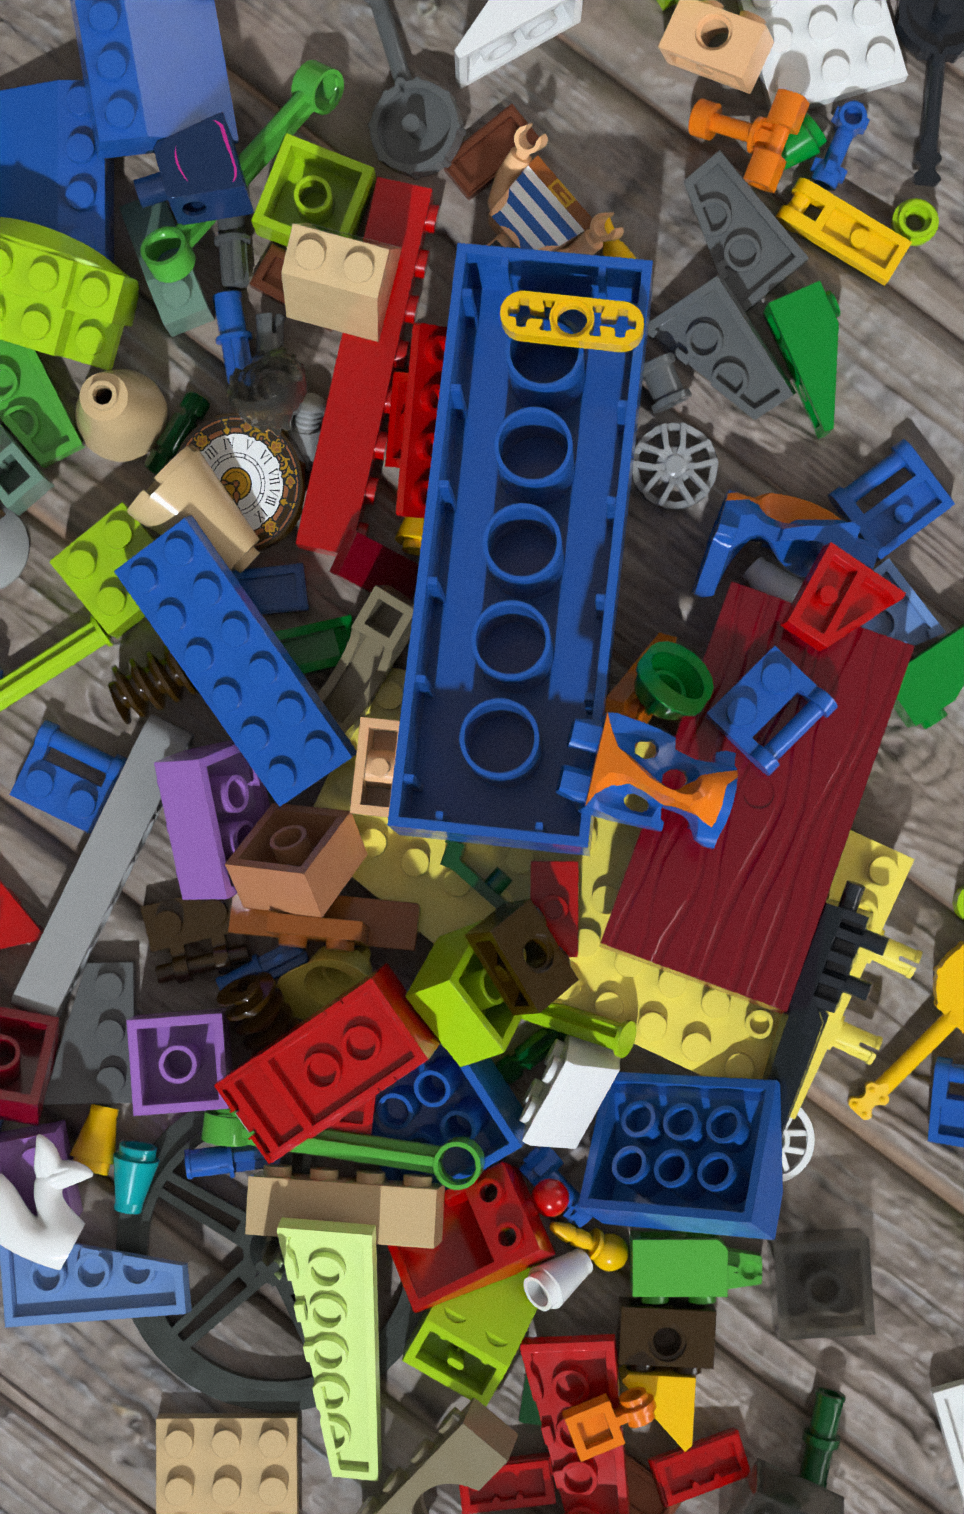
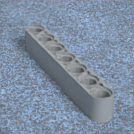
[11,714,195,1018]

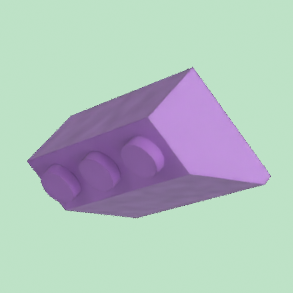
[154,740,270,900]

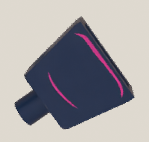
[133,112,255,225]

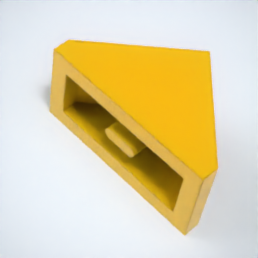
[619,1364,696,1452]

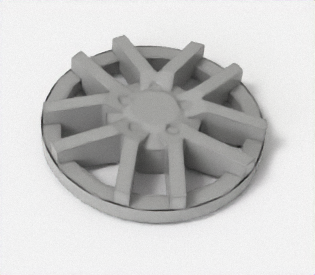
[632,423,719,510]

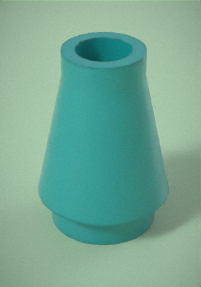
[113,1141,160,1214]

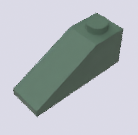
[119,199,215,337]

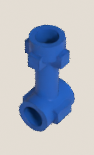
[810,100,870,191]
[519,1146,593,1228]

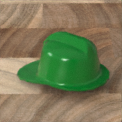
[634,641,714,720]

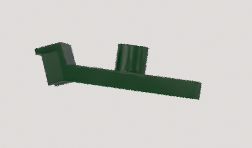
[440,840,513,909]

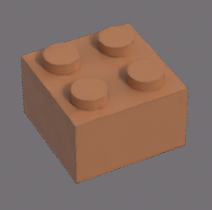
[225,803,368,918]

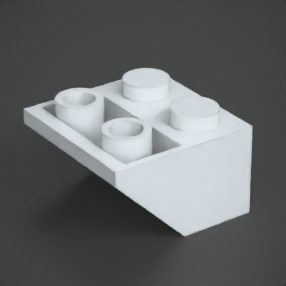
[519,1035,621,1149]

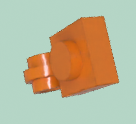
[562,1387,657,1462]

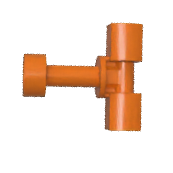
[688,89,810,193]

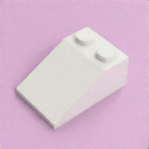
[454,0,583,89]

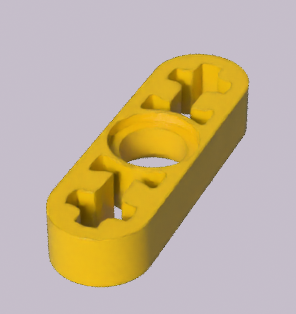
[500,291,644,352]

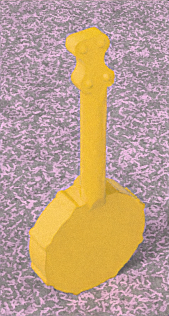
[847,941,964,1120]

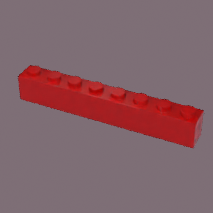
[295,177,440,557]

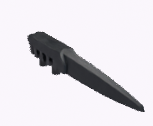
[763,880,890,1135]

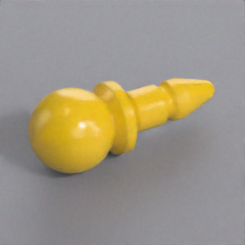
[549,1222,629,1272]

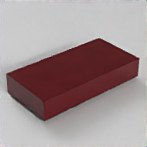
[329,529,419,599]

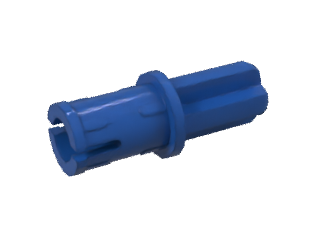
[212,291,255,387]
[216,945,309,990]
[184,1145,281,1180]

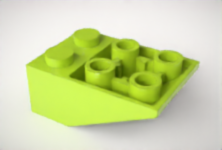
[402,1263,541,1407]

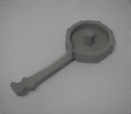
[364,0,466,180]

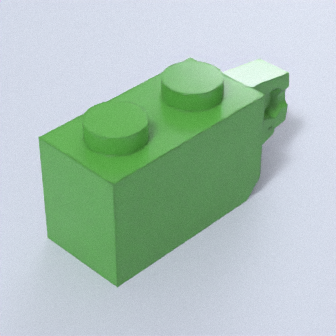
[630,1231,763,1304]

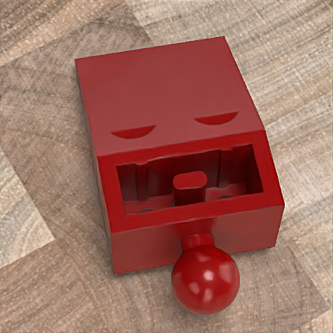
[387,1162,569,1313]

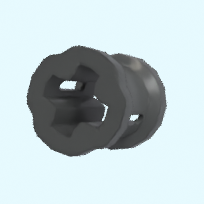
[643,353,692,413]

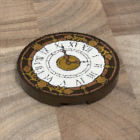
[176,413,307,552]

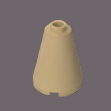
[75,369,169,462]
[127,444,260,574]

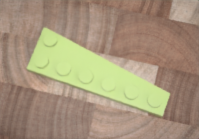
[277,1217,382,1481]

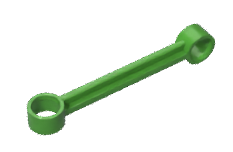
[140,60,344,283]
[201,1109,485,1190]

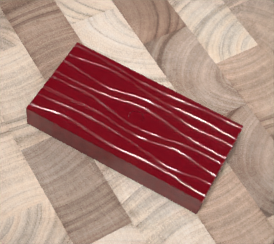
[599,581,915,1014]

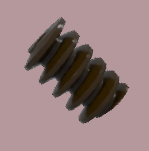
[108,644,200,725]
[216,972,300,1057]

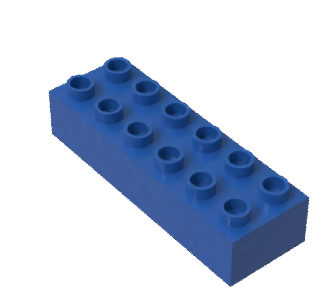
[387,243,653,856]

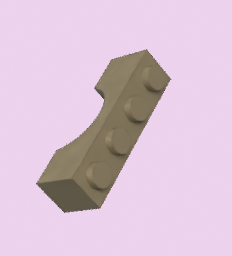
[317,584,414,740]
[356,1397,519,1514]

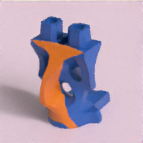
[691,489,881,598]
[555,712,738,849]

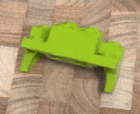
[0,217,139,371]

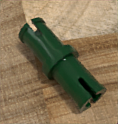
[797,1387,846,1490]

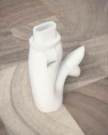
[0,1134,94,1270]

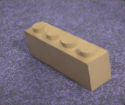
[245,1164,445,1249]

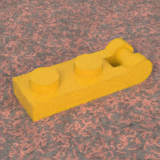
[775,177,912,286]

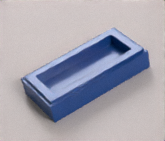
[231,563,309,616]

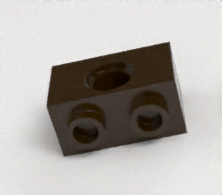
[465,899,579,1015]
[616,1296,717,1375]

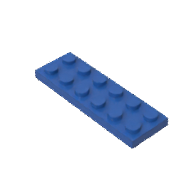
[114,515,357,807]

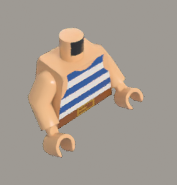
[487,123,624,255]

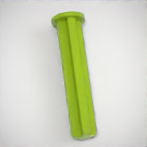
[0,615,114,712]
[521,1003,636,1058]

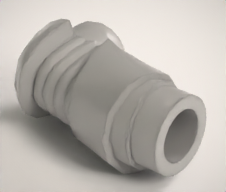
[288,393,327,471]

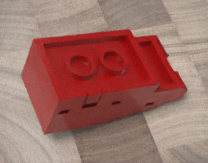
[214,963,441,1164]

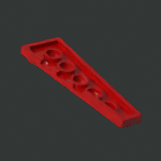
[520,1334,630,1514]

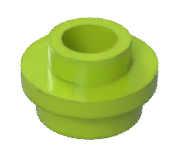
[891,198,939,246]

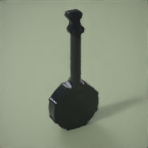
[894,0,964,187]

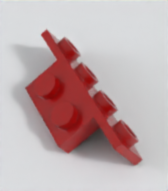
[385,323,447,518]

